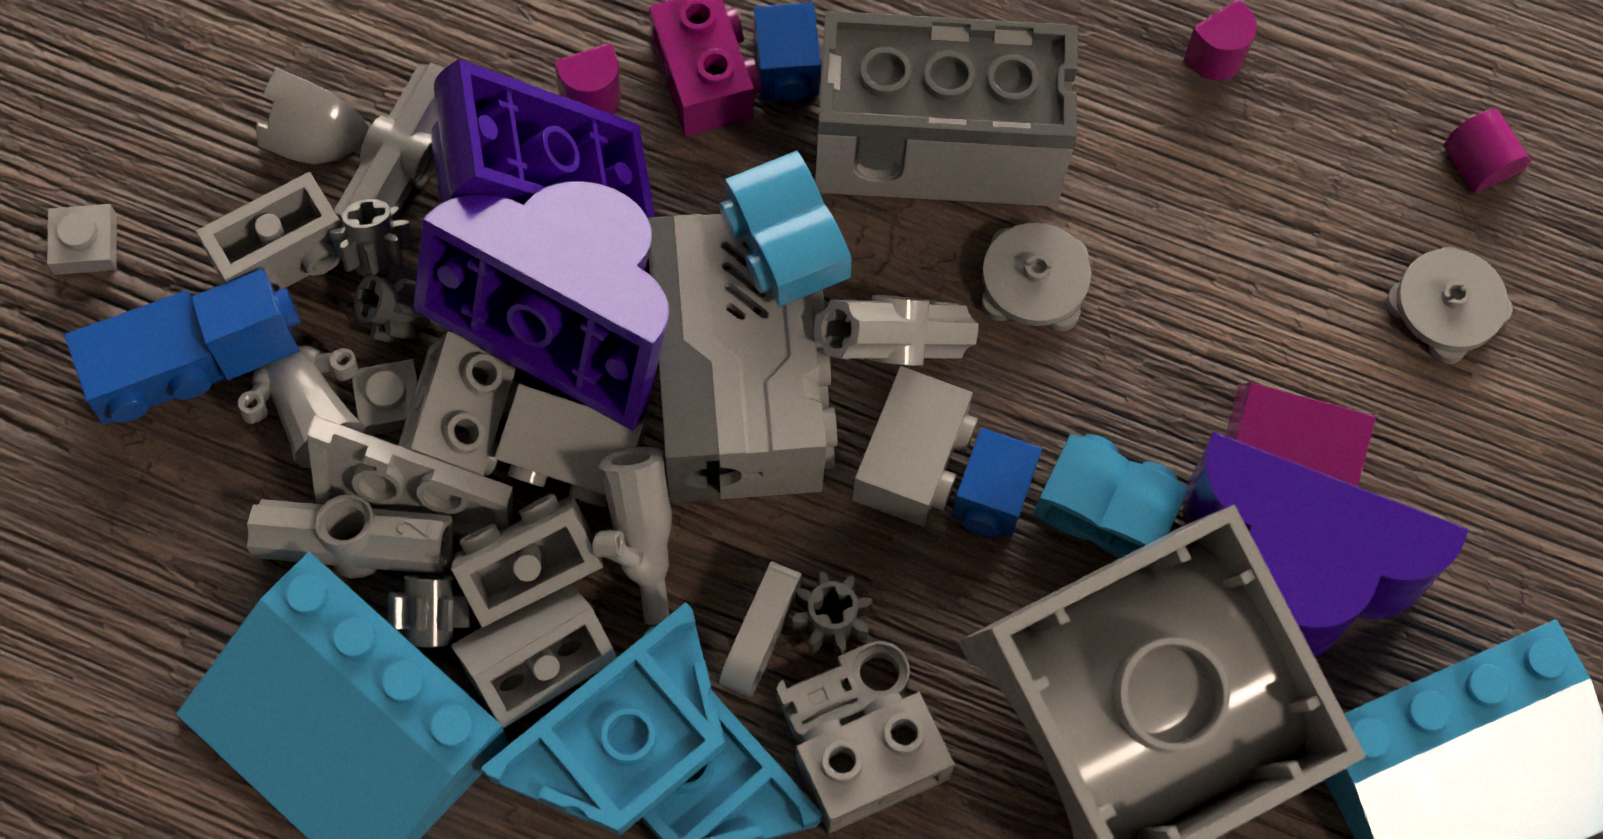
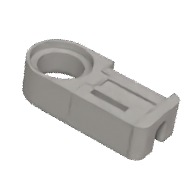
[719,561,802,698]
[777,641,910,742]

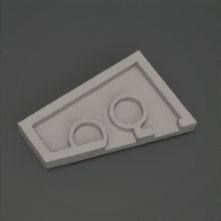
[307,416,514,540]

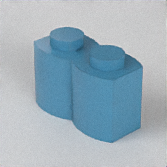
[719,151,851,307]
[1033,434,1189,558]

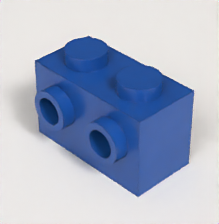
[64,290,225,425]

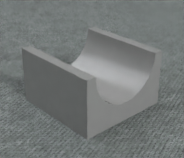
[958,504,1366,839]

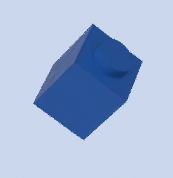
[754,2,821,102]
[191,268,301,380]
[951,427,1042,538]

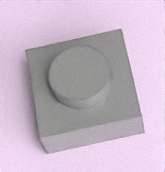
[47,204,117,275]
[352,359,419,436]

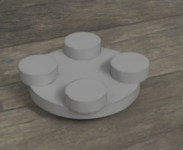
[981,223,1091,331]
[1386,247,1513,364]

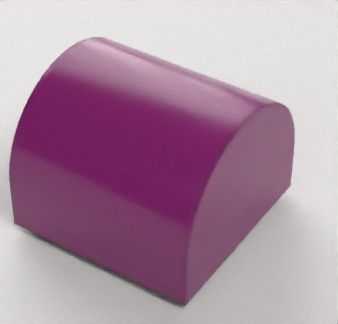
[1184,0,1257,81]
[554,43,621,114]
[1443,109,1531,194]

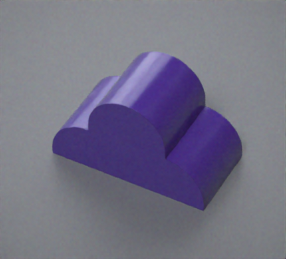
[431,59,655,218]
[413,181,669,431]
[1183,432,1469,658]

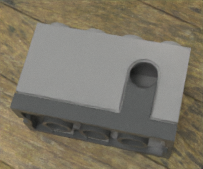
[815,10,1078,207]

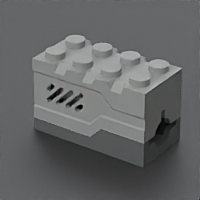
[648,214,837,503]

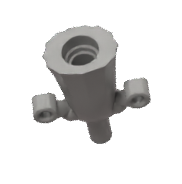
[238,346,366,468]
[593,446,672,625]

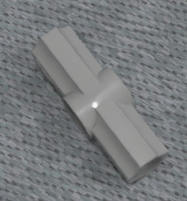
[334,62,444,227]
[814,295,978,365]
[247,495,455,579]

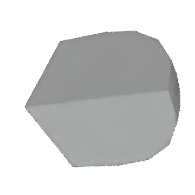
[256,68,369,164]

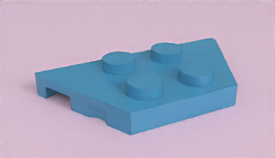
[481,602,725,836]
[641,626,824,839]

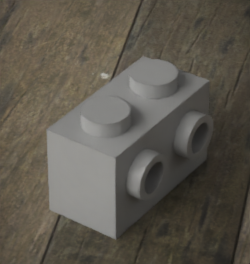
[196,171,342,291]
[398,331,519,476]
[852,366,978,527]
[494,384,648,507]
[451,494,603,628]
[451,584,617,728]
[795,692,955,834]

